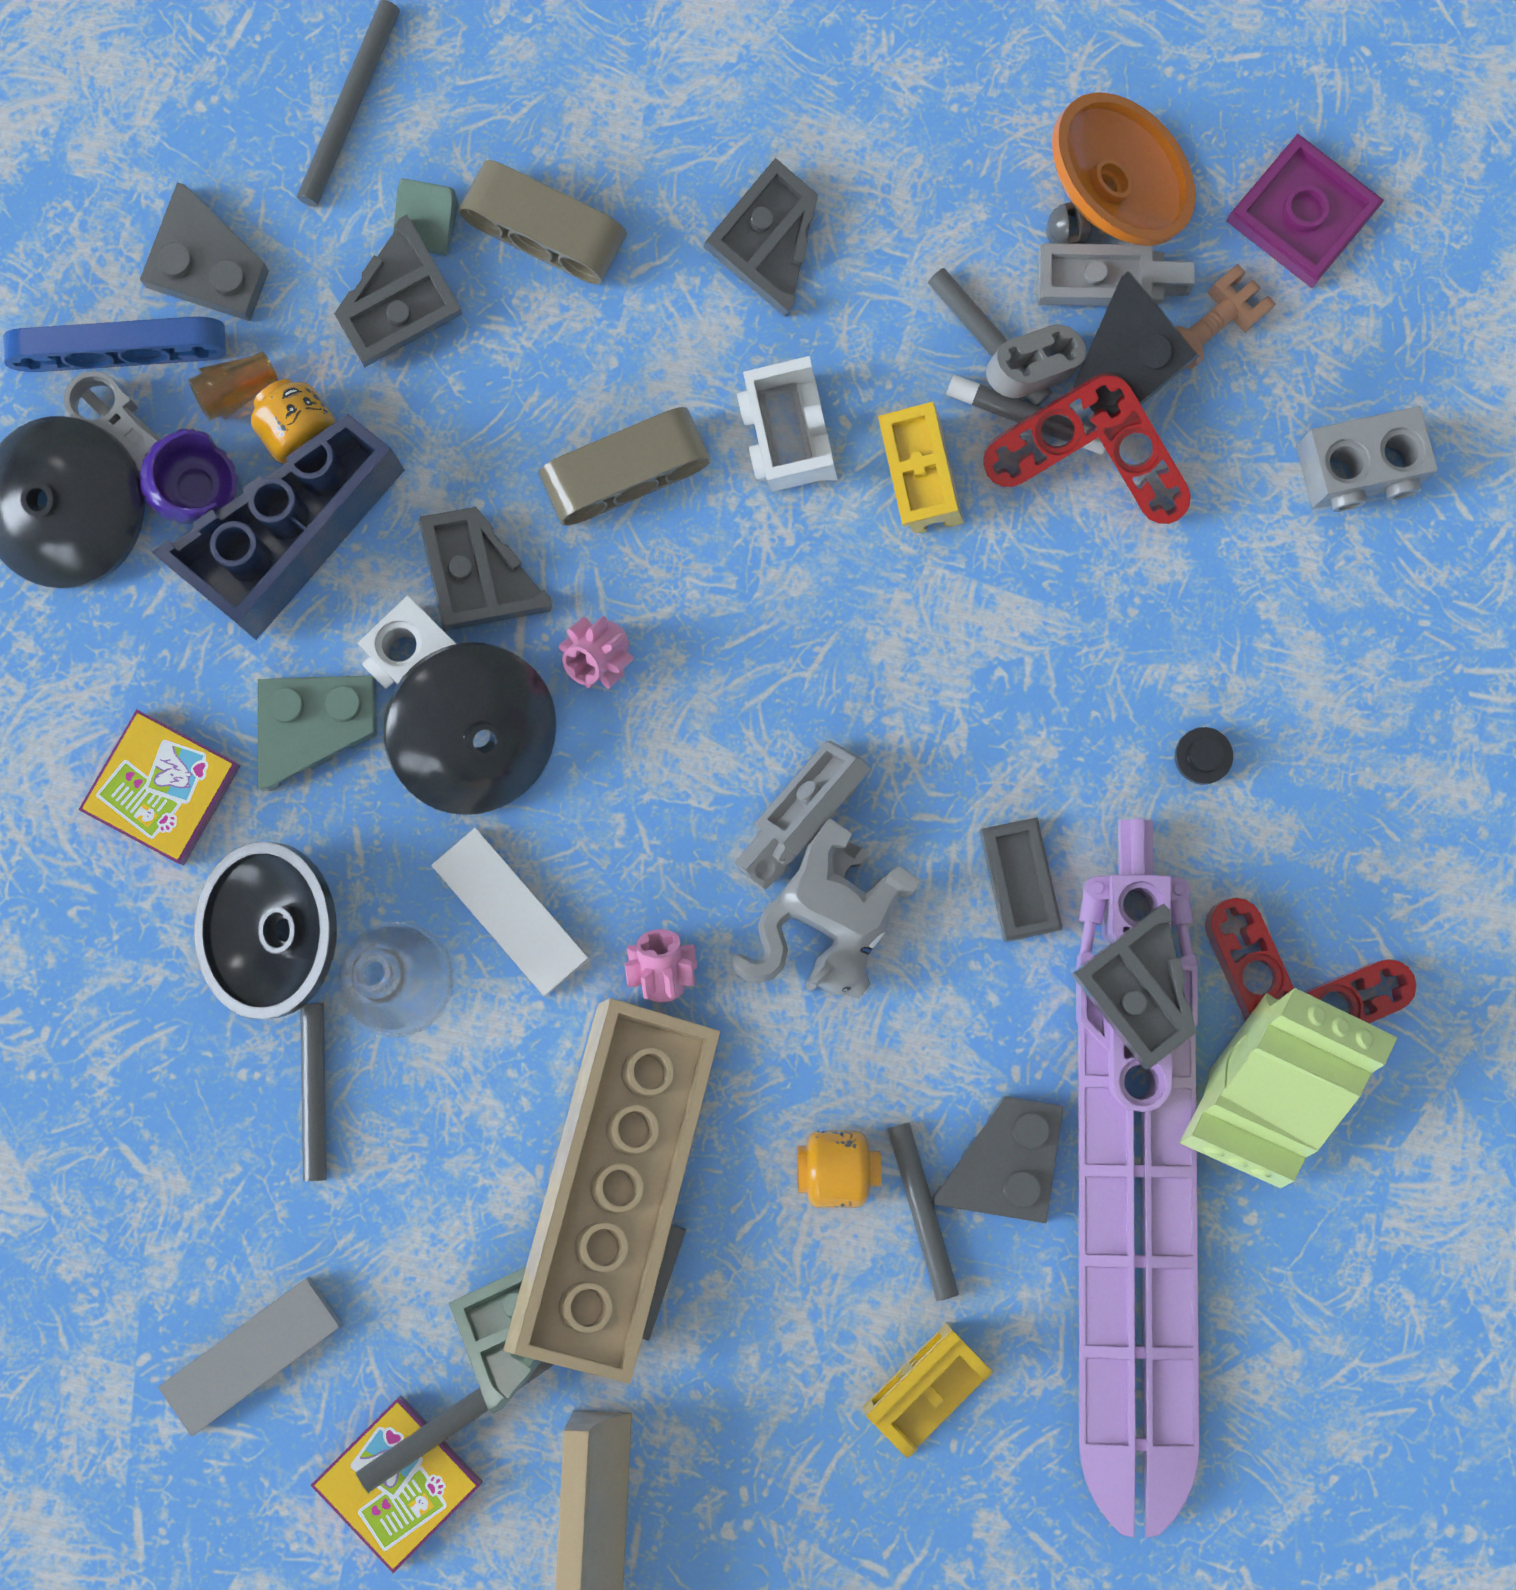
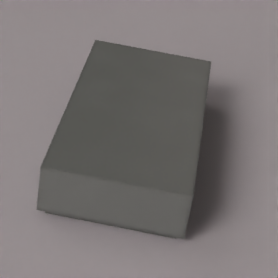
[979,817,1063,942]

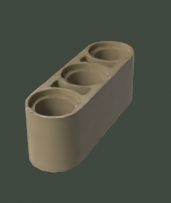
[458,160,627,285]
[538,407,711,526]

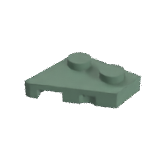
[258,676,377,791]

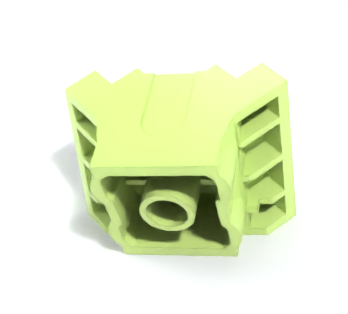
[1179,988,1398,1188]

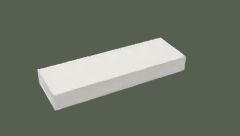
[431,828,589,997]

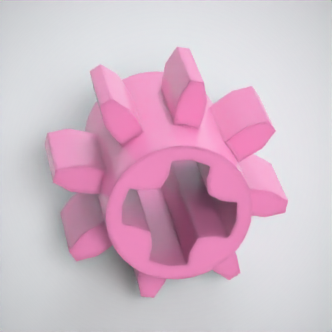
[559,616,634,689]
[624,929,697,1002]

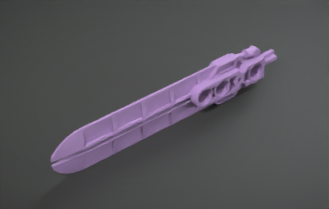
[1076,818,1200,1538]

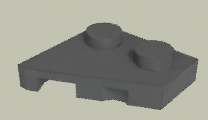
[1071,903,1196,1069]

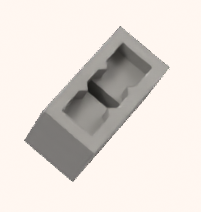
[1296,406,1438,512]

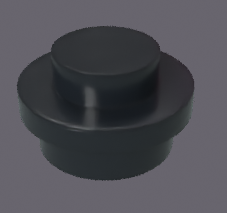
[1175,727,1233,785]

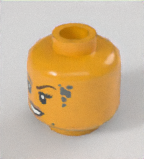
[251,379,336,464]
[797,1130,881,1208]

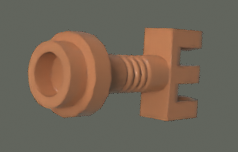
[1175,264,1276,369]

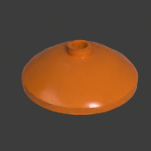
[1052,92,1196,246]

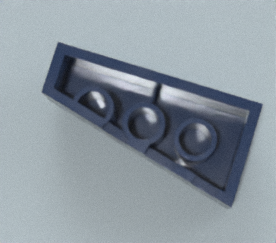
[152,414,405,640]

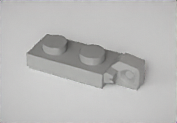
[1038,243,1195,306]
[734,740,871,890]

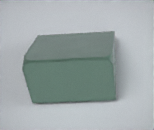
[393,178,459,256]

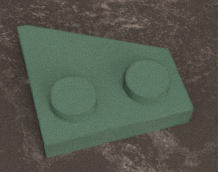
[449,1267,542,1413]

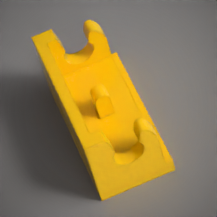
[878,401,964,533]
[863,1323,993,1458]

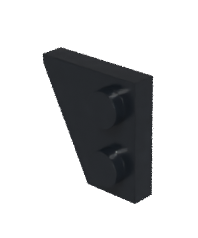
[1073,271,1199,415]

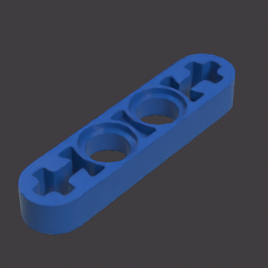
[3,317,226,372]

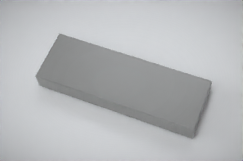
[158,1277,343,1437]

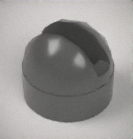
[1046,202,1092,244]

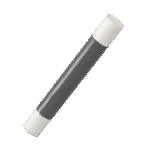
[946,374,1105,455]

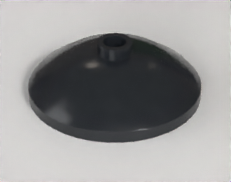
[0,416,145,588]
[383,642,556,815]
[194,842,337,1019]

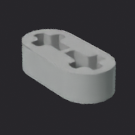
[986,324,1086,398]

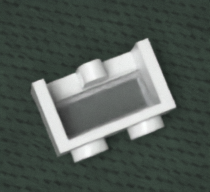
[737,356,838,492]

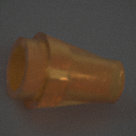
[188,351,278,421]

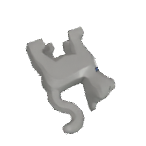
[732,818,921,998]

